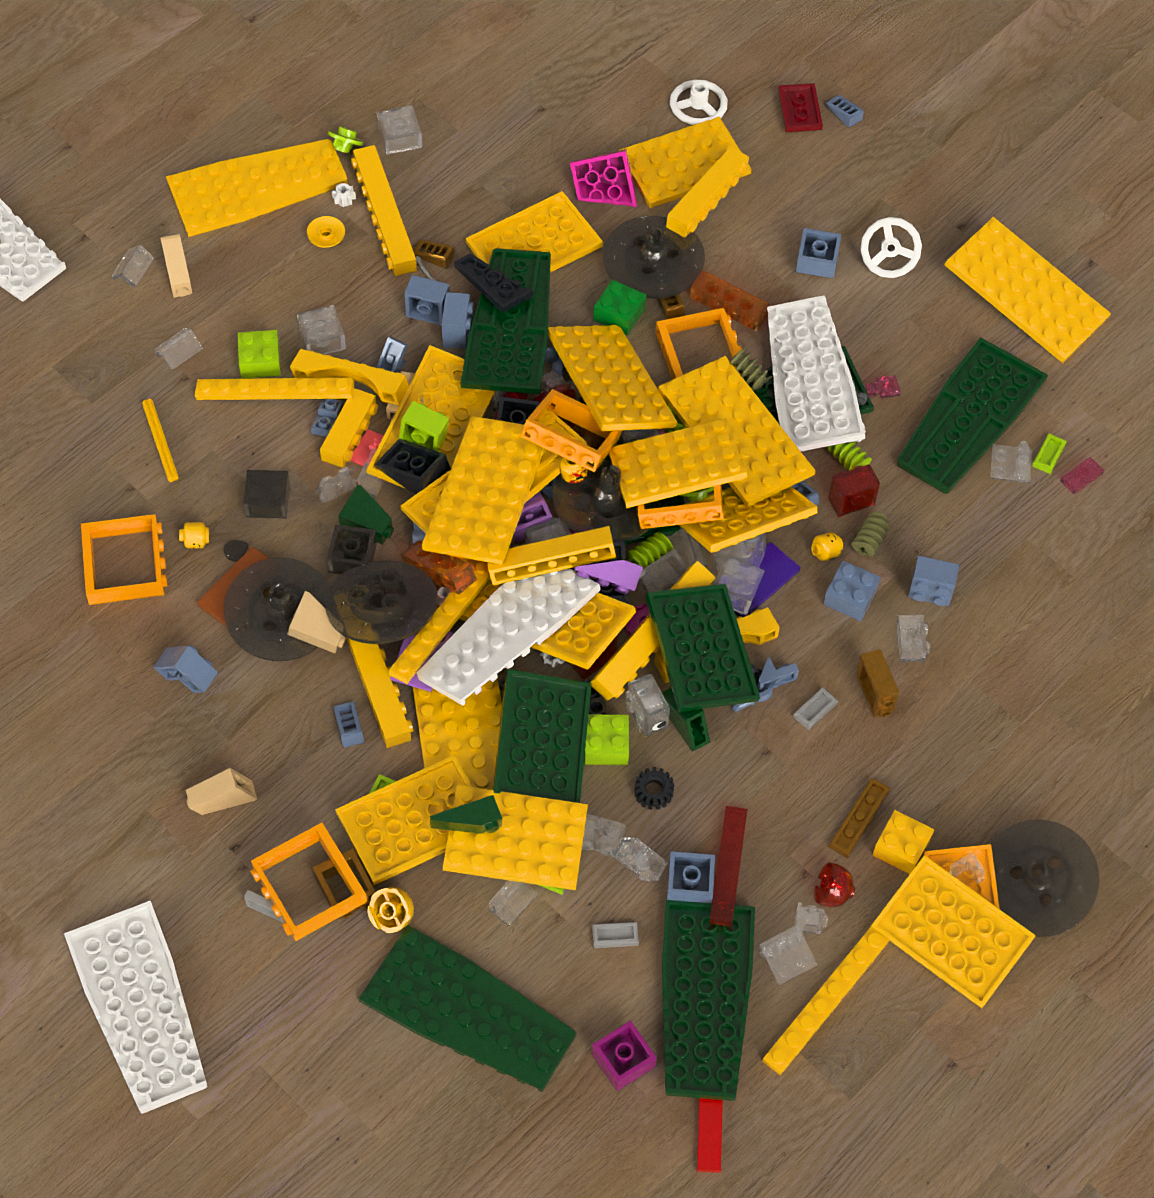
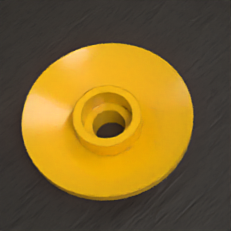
[307,216,345,248]

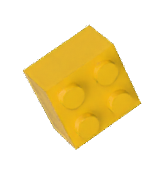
[873,810,935,874]

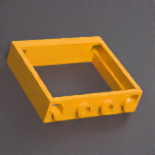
[656,308,745,380]
[520,389,623,472]
[638,484,724,529]
[81,514,168,605]
[250,823,367,941]

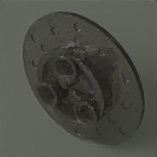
[603,216,705,298]
[552,460,661,542]
[224,558,336,661]
[325,561,438,644]
[990,820,1099,937]

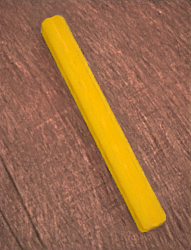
[142,399,179,482]

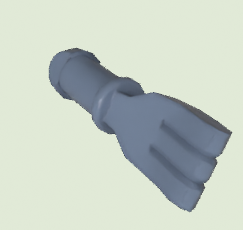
[732,687,773,712]

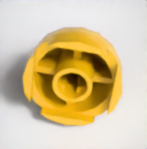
[367,887,414,933]

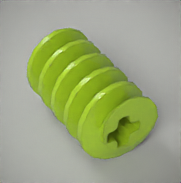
[827,441,872,476]
[627,532,674,574]

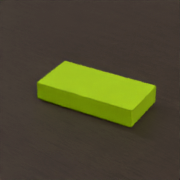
[1032,433,1067,474]

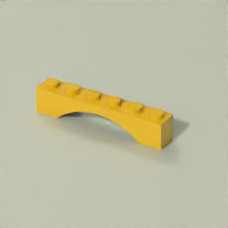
[290,349,409,406]
[654,607,780,684]

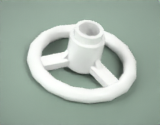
[670,79,728,125]
[860,217,922,278]

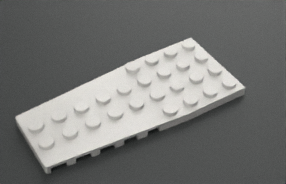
[0,199,66,301]
[767,295,865,451]
[416,568,601,705]
[64,901,207,1114]

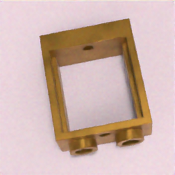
[856,649,899,718]
[312,849,376,920]

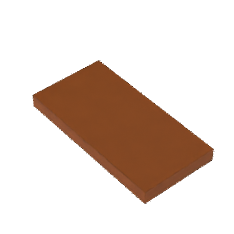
[197,546,284,628]

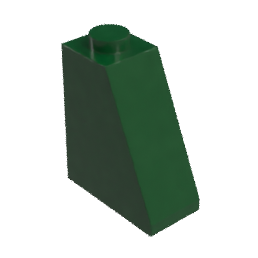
[338,485,394,545]
[660,688,711,752]

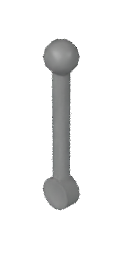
[416,256,437,281]

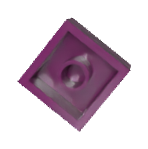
[592,1020,657,1091]

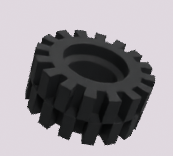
[634,767,674,810]

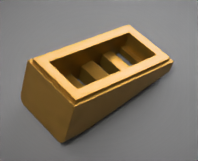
[413,239,455,269]
[655,283,685,319]

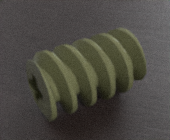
[730,346,772,391]
[851,511,890,557]

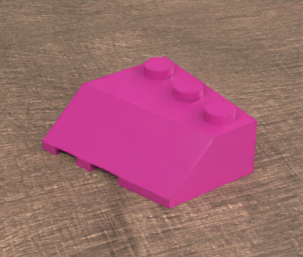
[570,149,637,207]

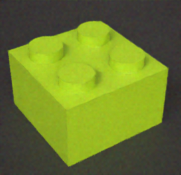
[238,330,281,379]
[399,401,449,451]
[585,714,629,765]

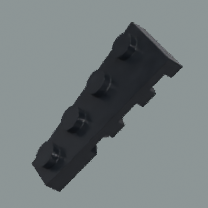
[454,254,533,313]

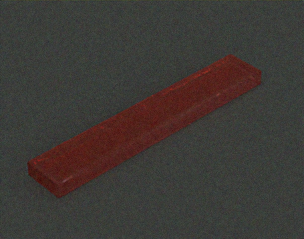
[709,806,748,927]

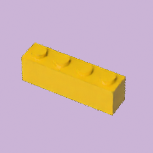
[320,388,378,468]

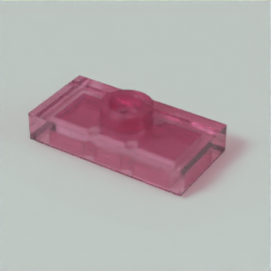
[1060,457,1104,494]

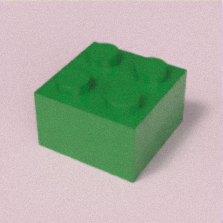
[593,279,646,336]

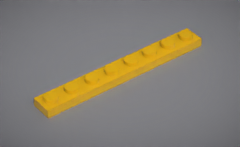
[195,377,354,400]
[389,560,491,684]
[762,927,889,1076]

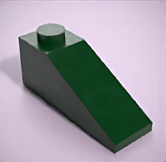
[430,795,503,834]

